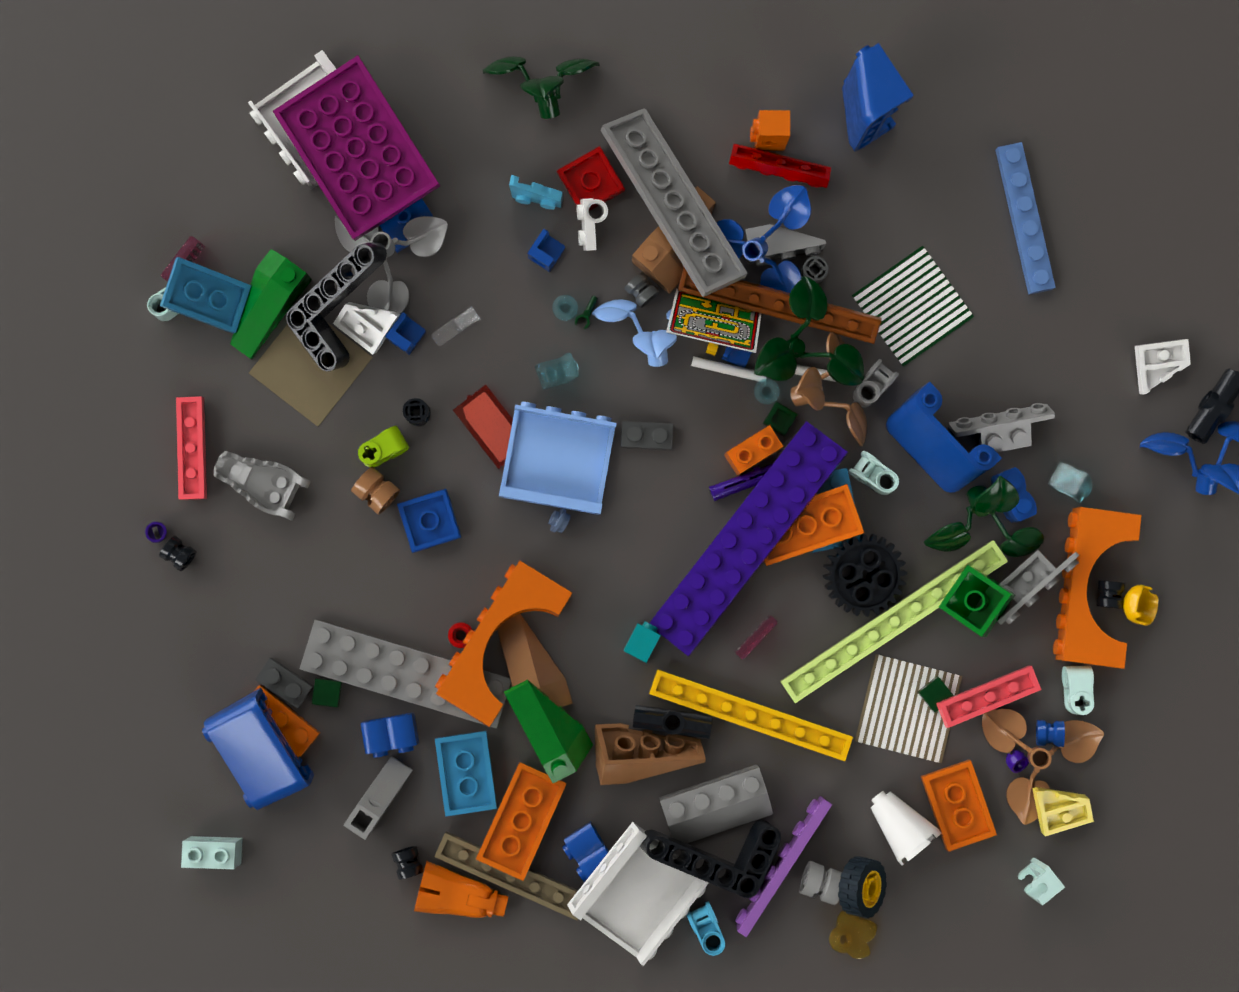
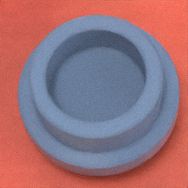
[548,508,570,533]

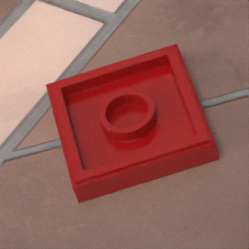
[557,146,625,211]

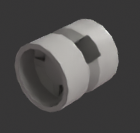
[799,861,842,906]

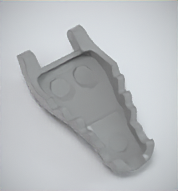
[213,451,311,521]

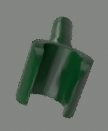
[575,296,598,330]

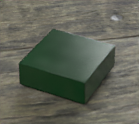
[762,401,798,436]
[917,676,954,713]
[312,678,342,708]

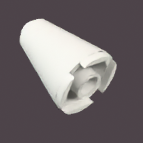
[871,791,941,866]

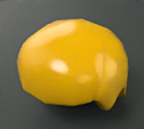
[1123,585,1159,626]

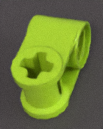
[358,425,410,468]

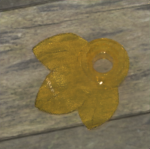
[829,911,877,959]

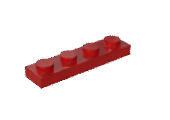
[729,144,831,188]

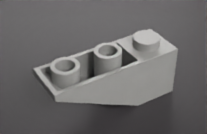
[744,224,826,266]
[343,756,413,840]

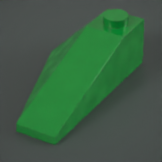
[230,249,312,360]
[504,679,593,783]

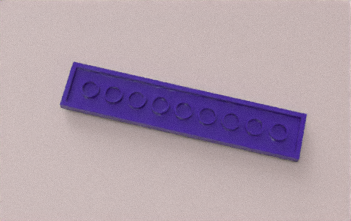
[649,421,848,656]

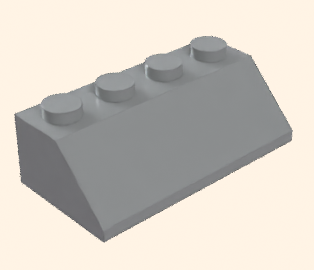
[659,765,773,843]

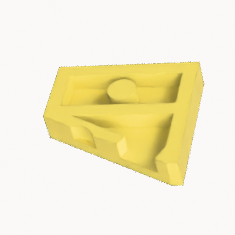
[1032,787,1094,836]

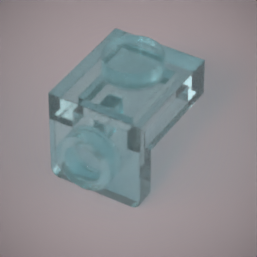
[535,353,579,390]
[1048,462,1093,503]

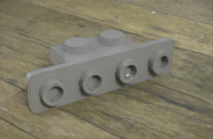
[949,403,1055,452]
[997,550,1079,625]

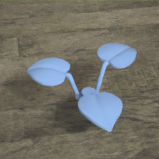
[592,299,677,367]

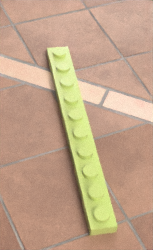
[780,540,1008,703]

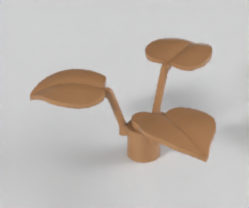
[791,332,867,447]
[982,709,1104,825]

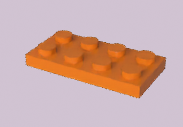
[764,484,864,566]
[476,762,567,881]

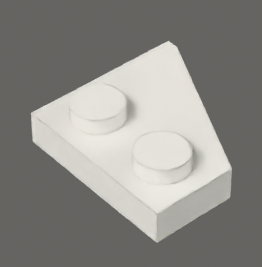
[333,302,401,355]
[1135,339,1191,394]

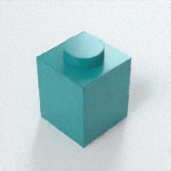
[623,621,661,663]

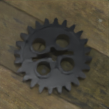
[823,534,907,617]

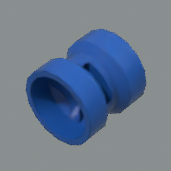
[1036,720,1065,747]

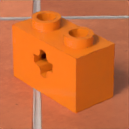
[750,110,790,151]
[724,425,784,476]

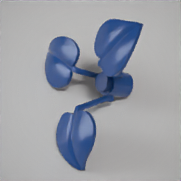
[716,185,811,293]
[1140,421,1239,495]

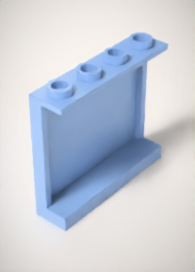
[499,402,617,515]

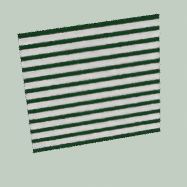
[852,246,974,366]

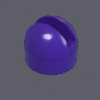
[145,522,167,543]
[1006,750,1029,773]

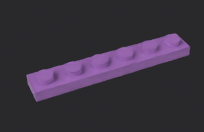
[735,796,832,937]

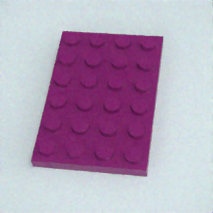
[273,55,440,241]

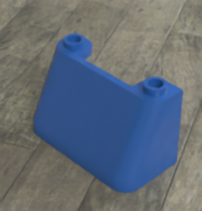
[842,43,914,152]
[886,382,1002,493]
[202,688,314,810]

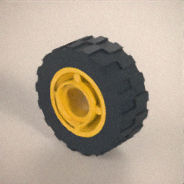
[838,856,887,919]

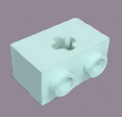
[181,836,243,869]

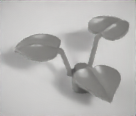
[335,215,448,314]

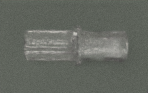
[431,306,480,346]

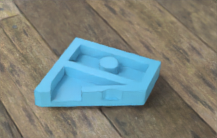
[509,175,563,210]

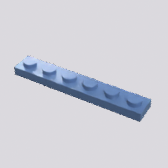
[995,142,1056,295]

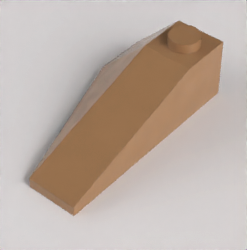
[632,186,716,294]
[497,614,573,707]
[595,723,706,785]

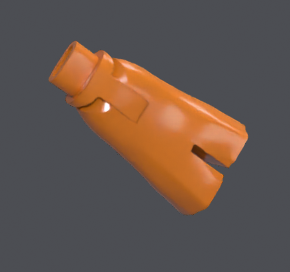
[414,861,509,918]

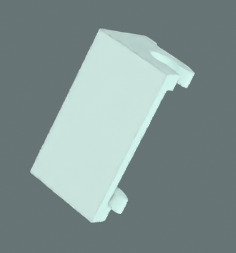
[1018,858,1065,906]

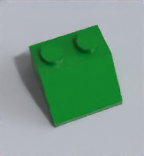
[939,565,1016,637]

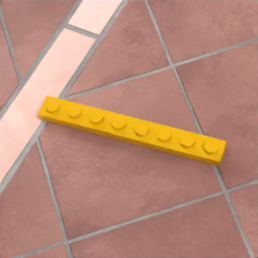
[649,669,853,761]

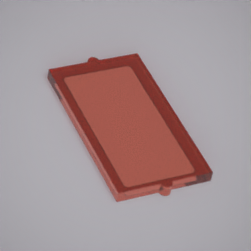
[453,385,513,469]

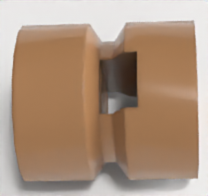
[351,466,400,515]

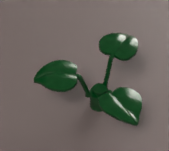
[483,56,600,119]
[754,276,864,386]
[924,476,1044,557]

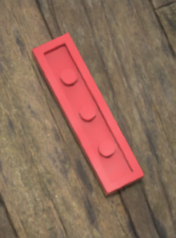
[176,396,207,500]
[936,666,1041,728]

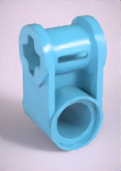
[686,901,725,956]

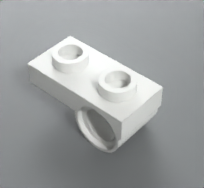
[576,198,608,251]

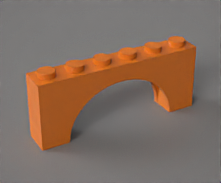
[1053,507,1142,669]
[435,560,572,728]

